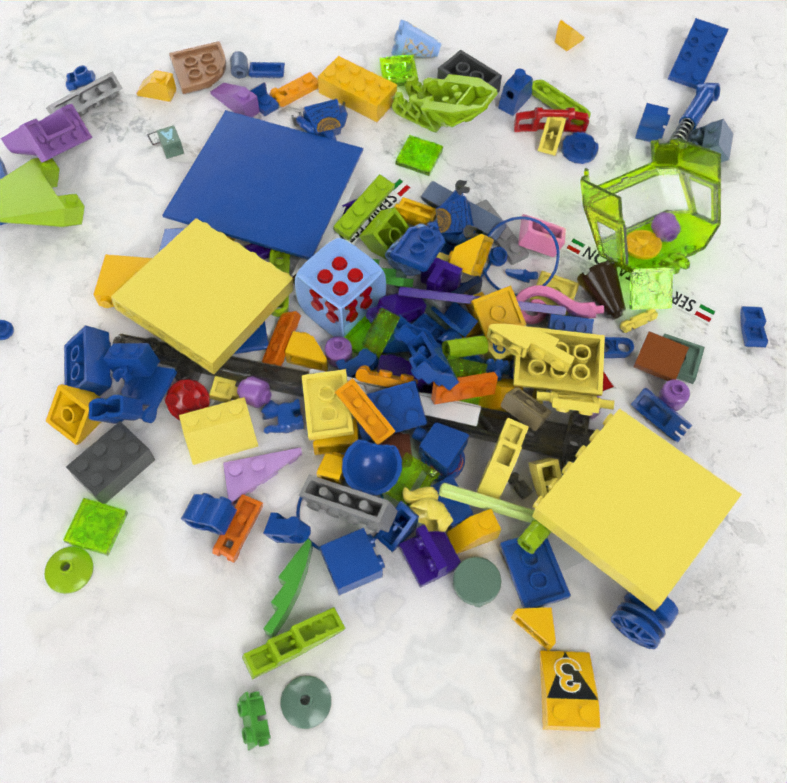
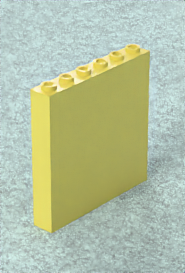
[111,218,293,374]
[532,408,742,611]

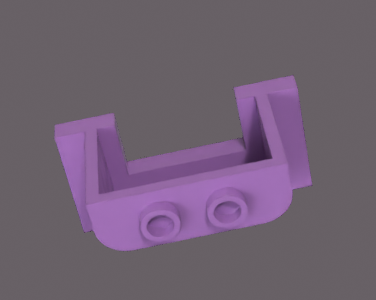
[0,103,93,162]

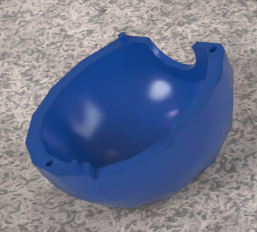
[342,440,402,496]

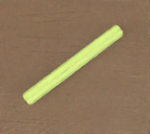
[439,483,535,523]

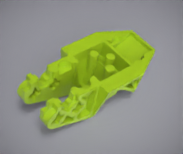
[392,74,498,133]

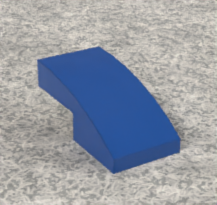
[740,306,768,348]

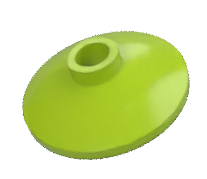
[44,547,94,594]

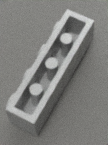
[46,71,122,116]
[299,475,398,533]

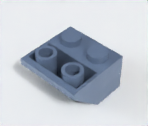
[684,119,734,166]

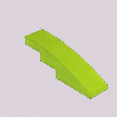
[242,607,346,680]

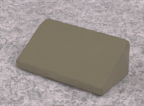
[501,387,552,431]

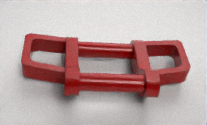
[514,107,589,133]

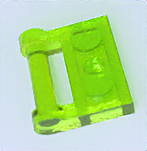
[385,452,440,507]

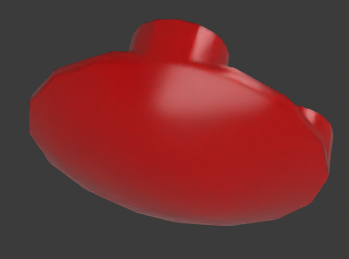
[165,379,210,420]

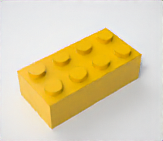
[318,56,397,122]

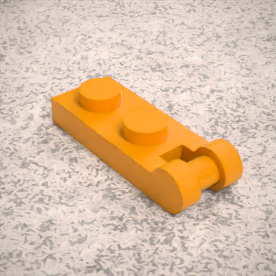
[269,72,318,107]
[356,365,418,388]

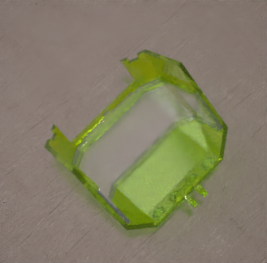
[580,138,721,279]

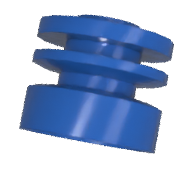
[611,591,679,649]

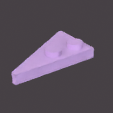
[223,447,302,505]

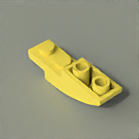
[487,324,575,373]
[476,418,529,499]

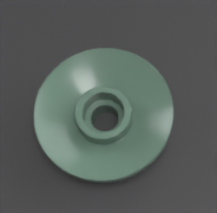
[281,676,331,729]

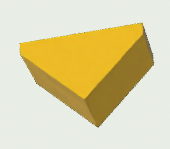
[555,20,585,51]
[511,607,556,651]

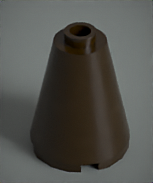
[577,260,626,320]

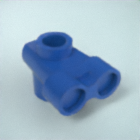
[65,65,96,91]

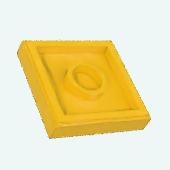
[471,285,526,340]

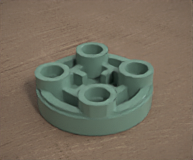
[453,557,501,607]

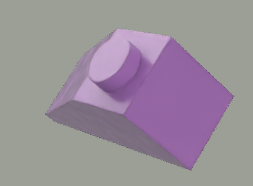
[210,83,260,117]

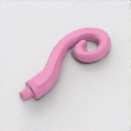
[516,285,604,324]

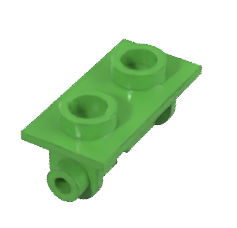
[237,691,271,751]

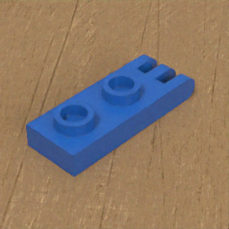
[631,388,692,442]

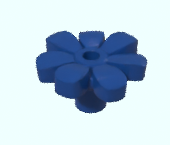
[483,359,510,381]

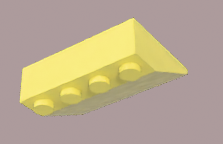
[513,326,605,396]

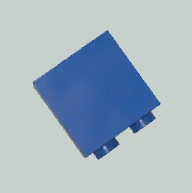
[320,528,385,596]

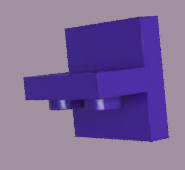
[420,257,463,302]
[399,524,461,588]

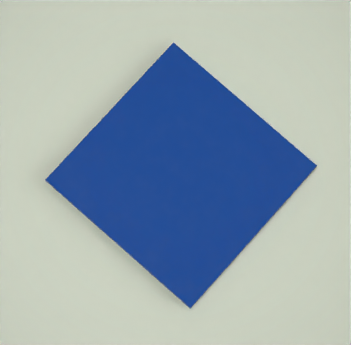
[162,110,363,260]

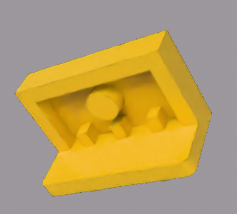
[394,197,437,226]

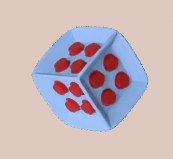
[295,238,386,339]

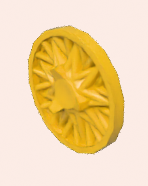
[624,230,662,260]

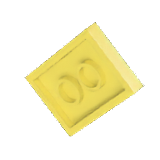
[302,369,354,441]

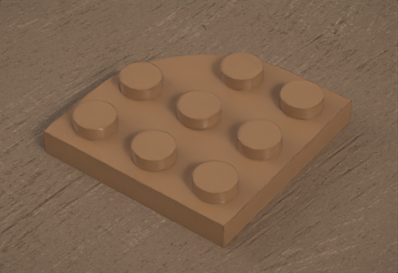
[169,41,226,94]

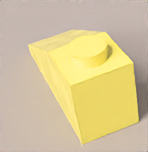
[528,457,562,498]

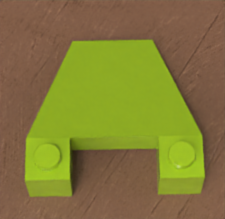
[0,158,85,227]

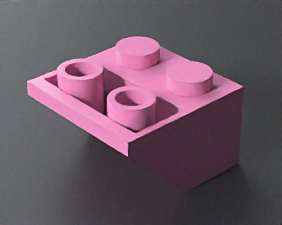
[518,214,566,257]

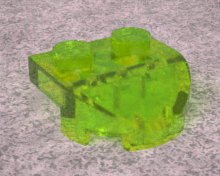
[362,308,400,356]

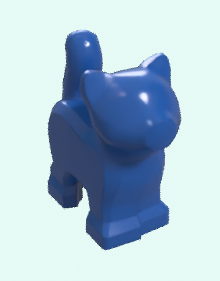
[261,399,304,434]

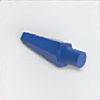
[505,269,538,283]

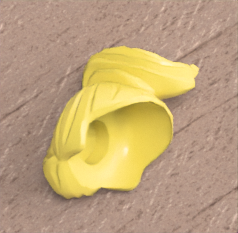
[402,486,453,532]

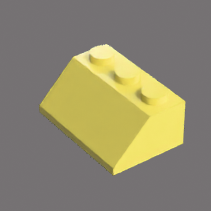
[179,397,259,465]

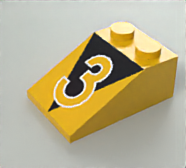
[540,650,601,732]

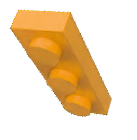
[335,378,395,445]

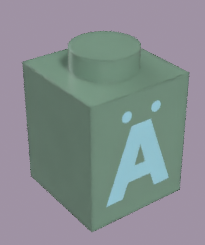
[156,125,184,159]

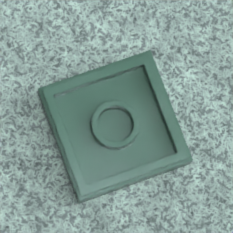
[663,333,705,384]

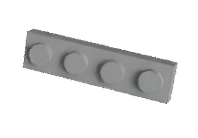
[475,199,529,265]

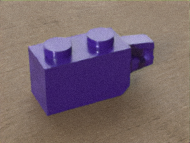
[366,293,427,327]

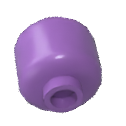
[651,212,681,242]
[325,336,353,368]
[237,376,272,408]
[658,379,690,411]

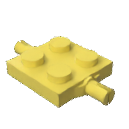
[536,391,615,416]

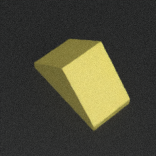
[538,117,566,156]

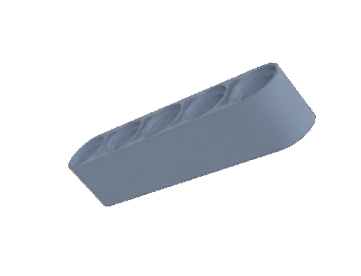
[420,181,507,242]

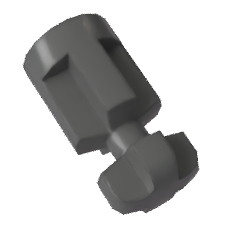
[508,472,533,499]

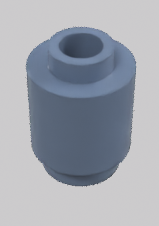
[230,51,249,78]

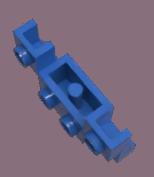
[390,314,459,390]

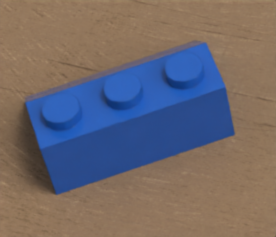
[64,325,112,396]

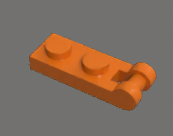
[212,494,264,563]

